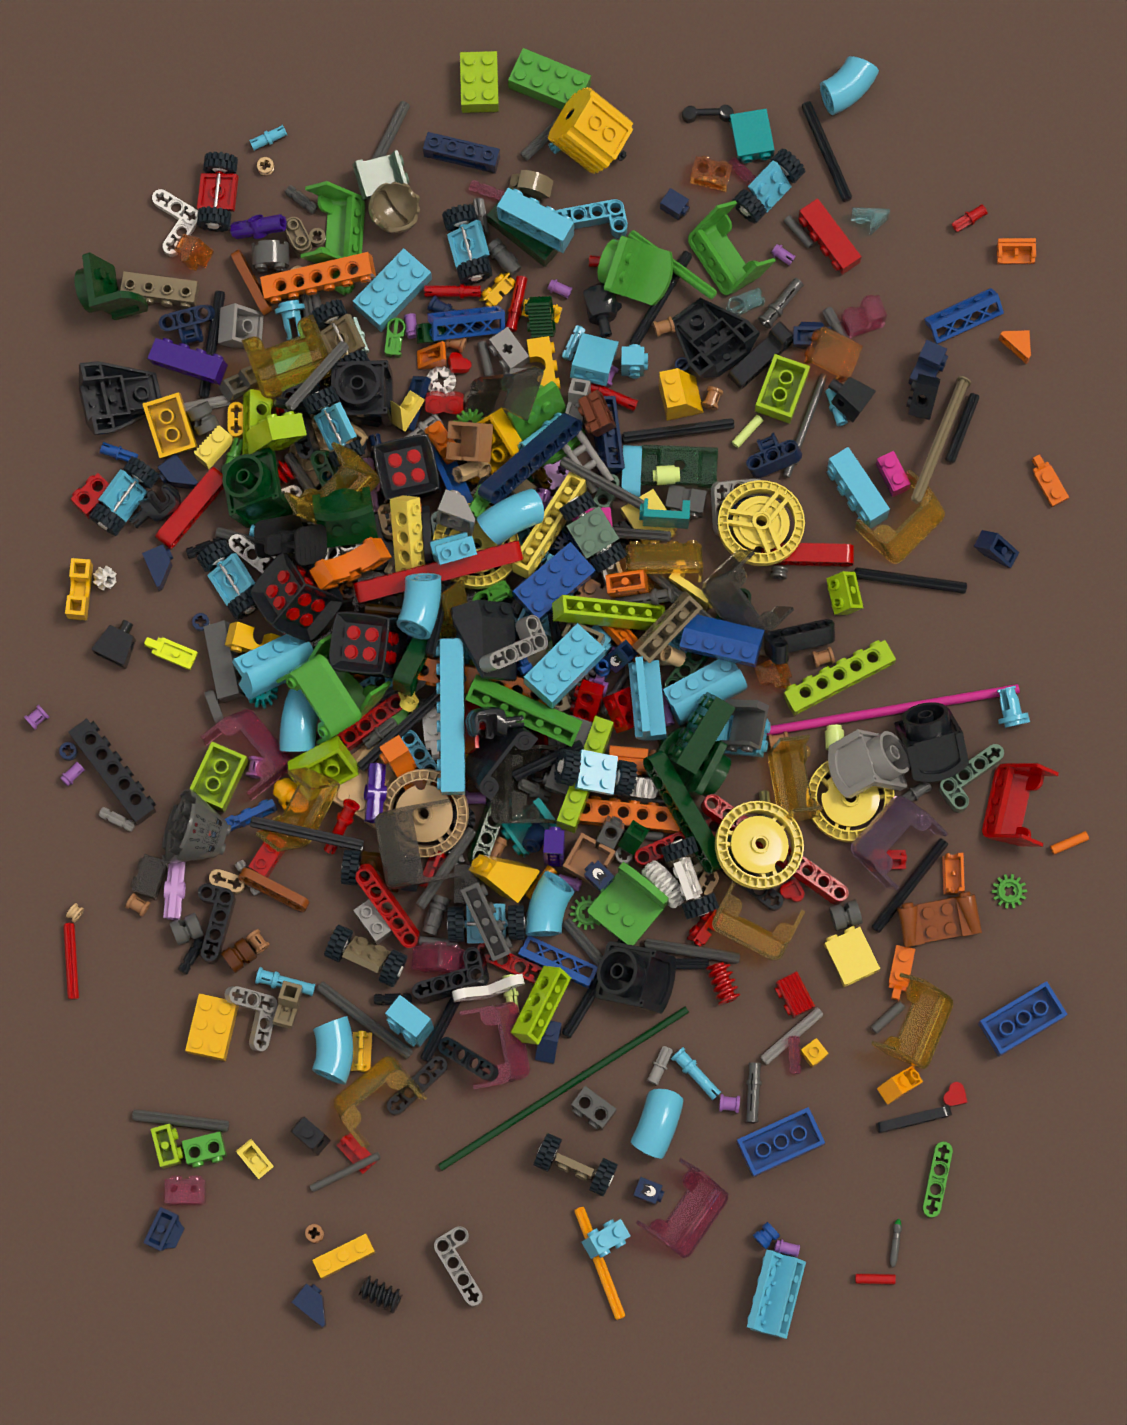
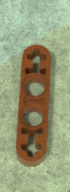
[231,249,273,315]
[238,868,309,912]

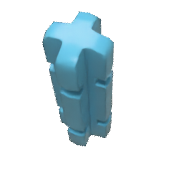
[562,325,585,361]

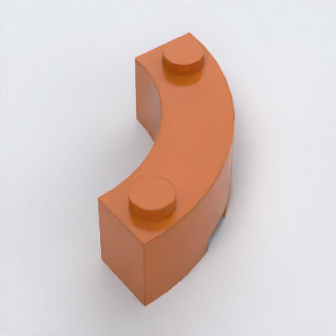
[310,537,392,590]
[379,735,427,791]

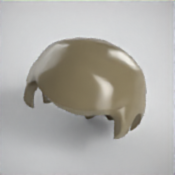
[368,181,420,233]

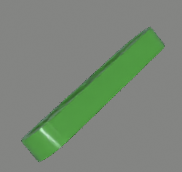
[922,1142,953,1218]

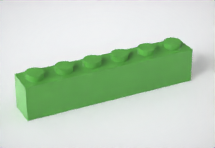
[465,674,583,747]

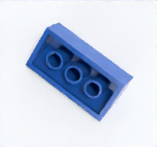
[679,615,765,668]

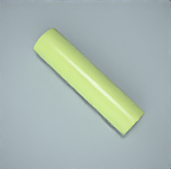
[731,415,763,448]

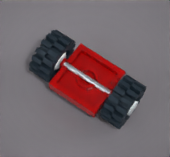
[197,151,239,232]

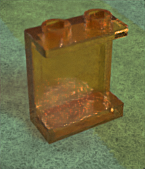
[804,326,863,382]

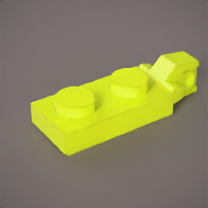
[144,637,198,670]

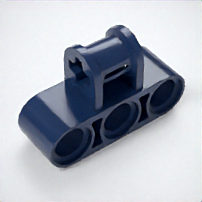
[159,304,215,345]
[746,433,802,478]

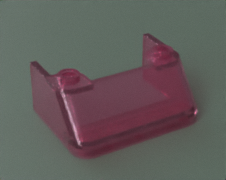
[201,709,292,801]
[459,1001,530,1089]
[636,1158,728,1258]

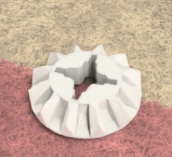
[427,366,456,394]

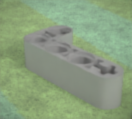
[479,615,548,673]
[434,1226,483,1307]

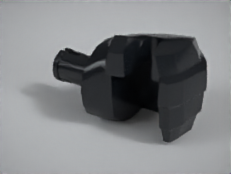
[583,282,622,338]
[129,483,181,529]
[465,707,524,740]

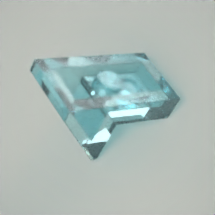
[851,208,890,235]

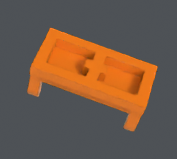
[997,238,1036,264]
[942,853,965,895]

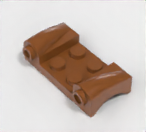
[897,891,982,947]

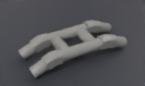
[562,430,614,493]

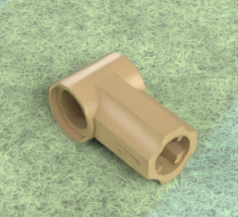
[452,461,491,483]
[653,645,686,667]

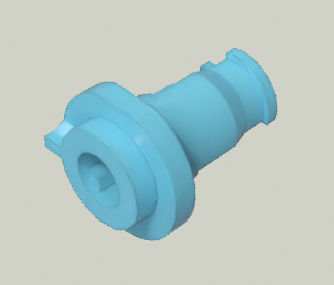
[275,300,305,341]
[997,686,1030,728]

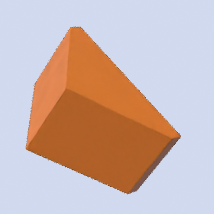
[998,330,1031,364]
[417,341,447,369]

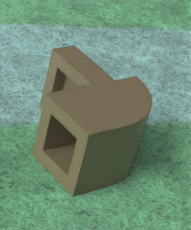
[509,170,554,199]
[273,981,302,1029]

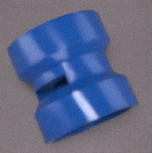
[752,1222,780,1250]

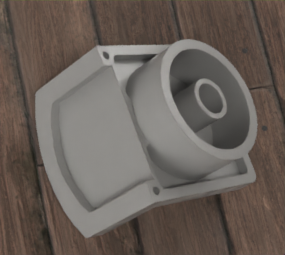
[828,729,910,798]

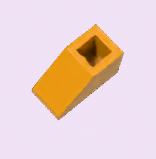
[877,1066,923,1105]

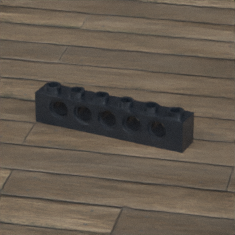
[69,718,156,825]

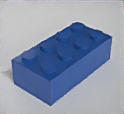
[512,542,596,622]
[978,981,1068,1057]
[736,1107,825,1178]

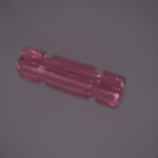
[728,157,756,185]
[469,180,505,201]
[788,1035,801,1074]

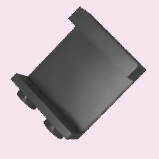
[719,699,769,753]

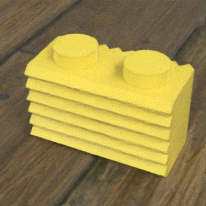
[194,425,233,469]

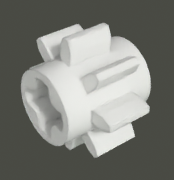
[93,566,117,591]

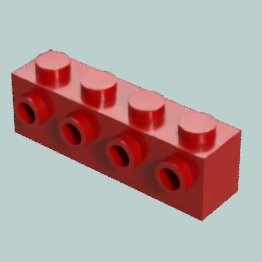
[798,198,862,275]

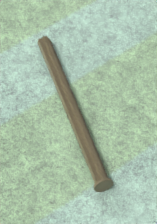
[911,376,971,504]

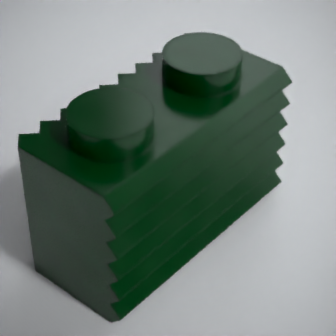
[525,296,556,338]

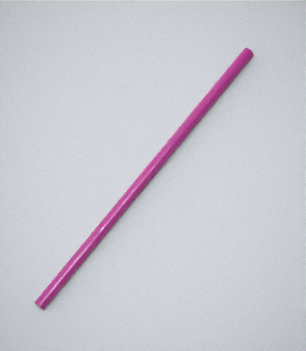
[767,684,1020,736]

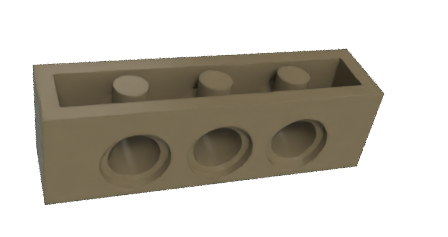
[632,591,703,663]

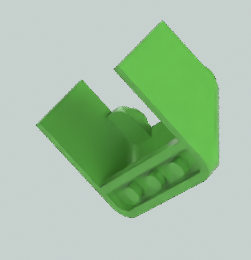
[301,181,365,264]
[688,200,776,295]
[308,633,391,717]
[276,654,362,745]

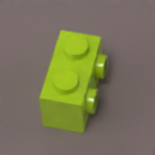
[826,571,863,615]
[151,1124,184,1169]

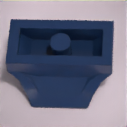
[793,322,831,349]
[143,1207,185,1251]

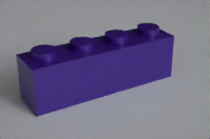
[147,338,228,385]
[543,827,565,867]

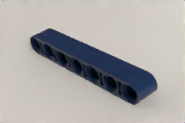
[478,413,582,504]

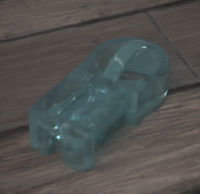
[726,288,766,316]

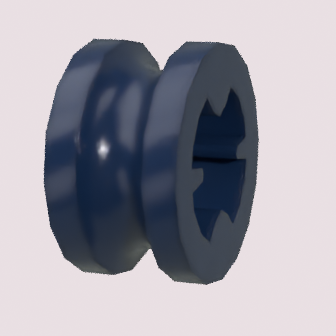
[192,613,210,631]
[59,742,78,761]

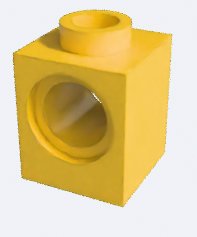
[800,1038,828,1068]

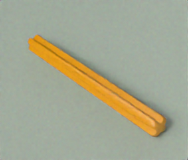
[575,1207,625,1320]

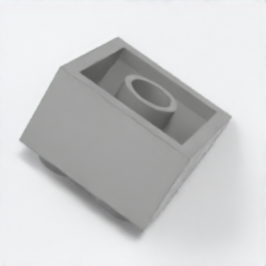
[218,303,264,349]
[436,490,475,536]

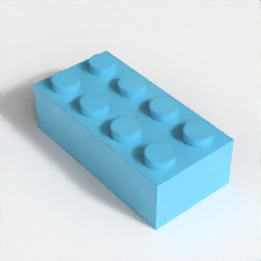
[497,188,574,253]
[353,248,432,332]
[826,447,890,530]
[524,623,606,709]
[385,995,434,1047]

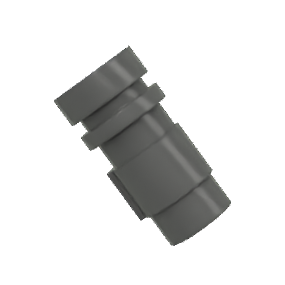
[488,238,522,277]
[422,894,451,936]

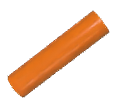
[1050,831,1089,855]

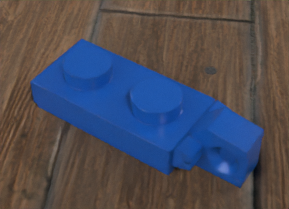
[517,657,533,676]
[225,799,278,832]

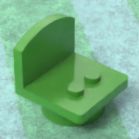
[598,236,673,306]
[508,381,585,466]
[588,862,669,945]

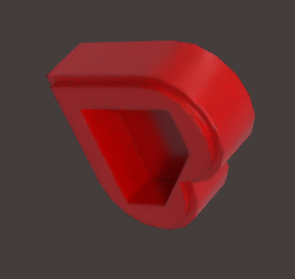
[448,352,472,373]
[779,878,804,902]
[943,1082,968,1106]

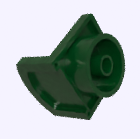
[74,252,148,320]
[222,448,296,528]
[312,486,378,548]
[656,728,731,797]

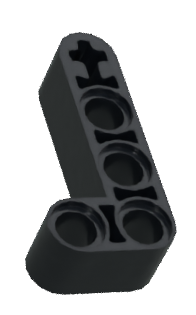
[728,321,794,389]
[281,382,320,460]
[764,619,835,664]
[198,883,236,964]
[412,947,489,1004]

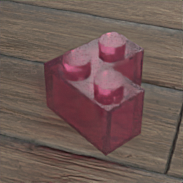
[841,295,887,339]
[411,941,465,973]

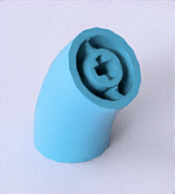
[820,56,879,115]
[477,488,544,545]
[397,573,441,639]
[279,689,318,752]
[525,871,574,937]
[312,1016,353,1085]
[631,1089,683,1159]

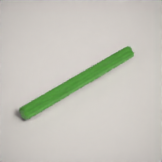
[628,230,717,299]

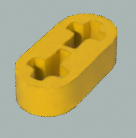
[228,402,243,438]

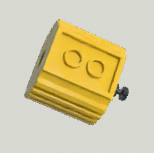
[547,87,633,174]

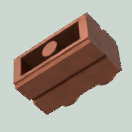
[578,390,616,437]

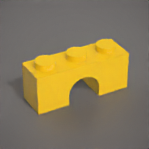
[527,336,561,389]
[65,558,93,620]
[225,622,281,653]
[313,1234,376,1279]

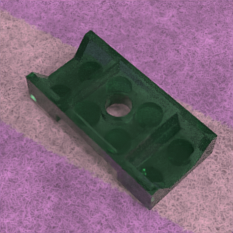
[641,445,718,488]

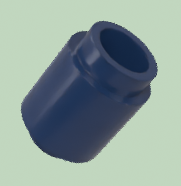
[522,824,545,853]

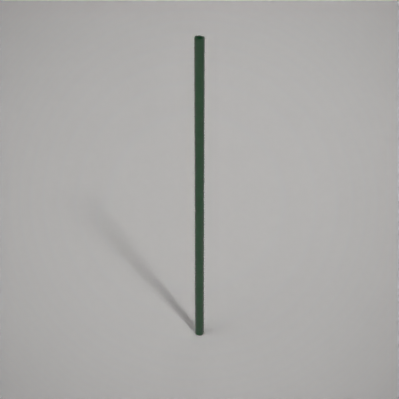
[438,1006,689,1171]

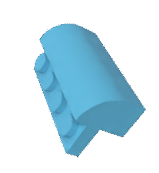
[232,634,313,700]
[628,656,667,740]
[662,659,747,726]
[747,1250,806,1339]

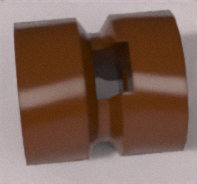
[221,937,257,973]

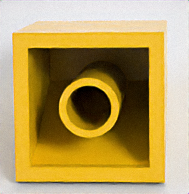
[659,368,704,421]
[469,854,540,903]

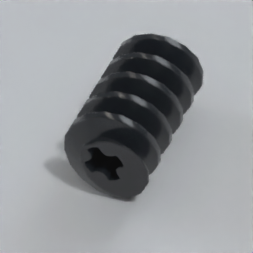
[358,1275,403,1314]

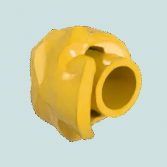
[273,778,309,813]

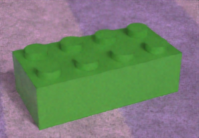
[508,48,591,110]

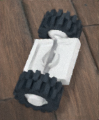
[661,836,719,919]

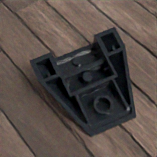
[672,297,760,378]
[79,361,161,435]
[450,600,520,681]

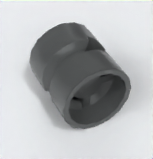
[186,401,220,435]
[829,899,863,931]
[170,912,204,946]

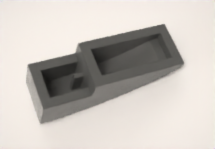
[219,357,277,402]

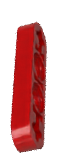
[477,943,542,984]

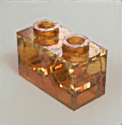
[690,156,732,192]

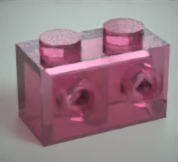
[164,1176,206,1205]

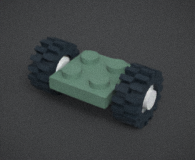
[559,491,627,573]

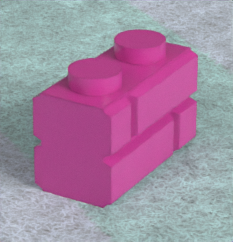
[876,451,911,497]

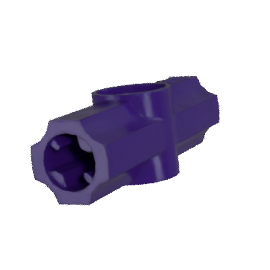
[230,214,287,239]
[364,763,387,823]

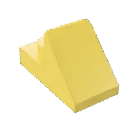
[390,390,425,432]
[236,1139,274,1179]

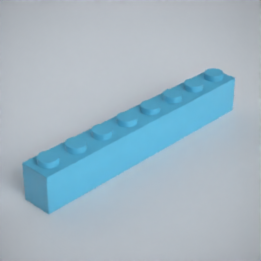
[436,638,465,795]

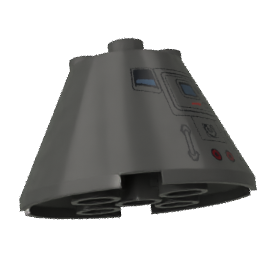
[162,788,231,864]

